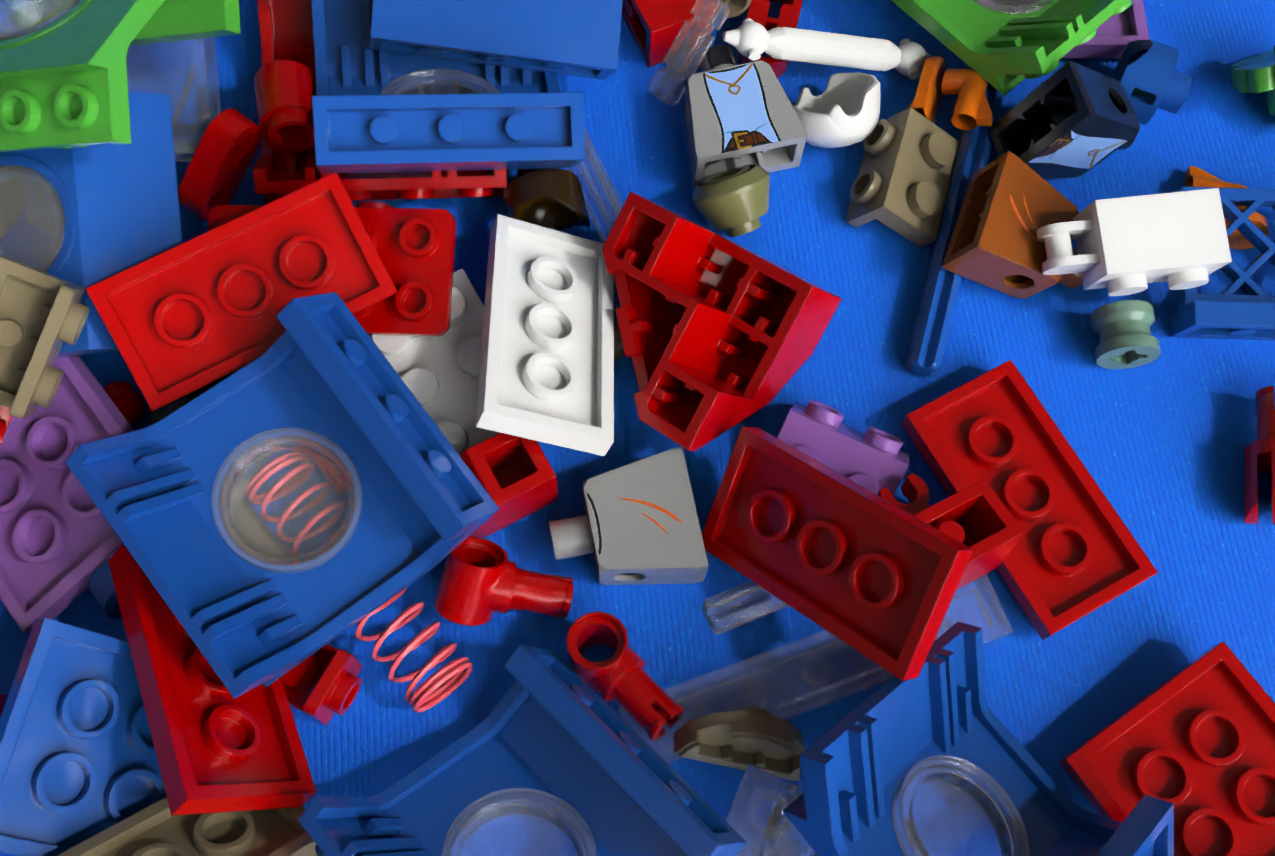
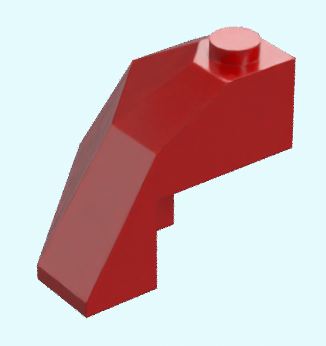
[602,191,842,452]

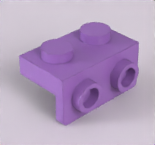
[777,399,910,497]

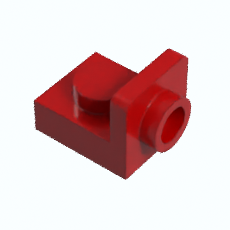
[281,644,363,725]

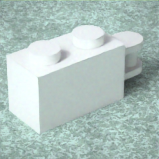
[1036,188,1232,296]

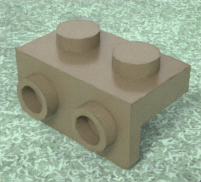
[846,107,960,247]
[0,255,90,420]

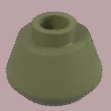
[691,164,770,237]

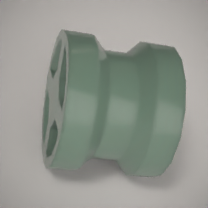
[1090,300,1160,369]

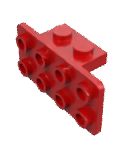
[207,201,456,337]

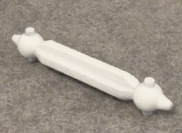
[722,18,932,80]

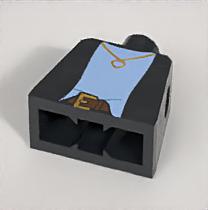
[988,61,1140,179]

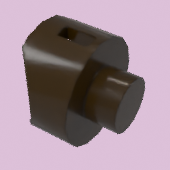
[501,168,590,231]

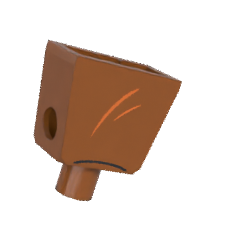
[942,151,1083,298]

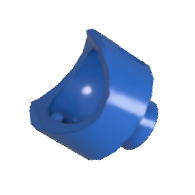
[1112,40,1192,125]

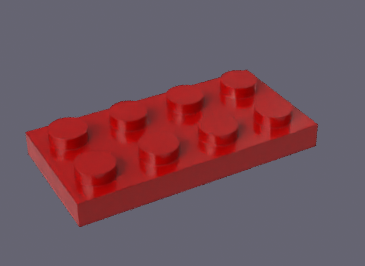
[86,172,397,411]
[901,360,1158,640]
[702,427,973,681]
[108,545,317,816]

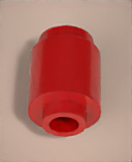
[253,59,317,153]

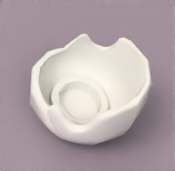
[793,72,880,149]

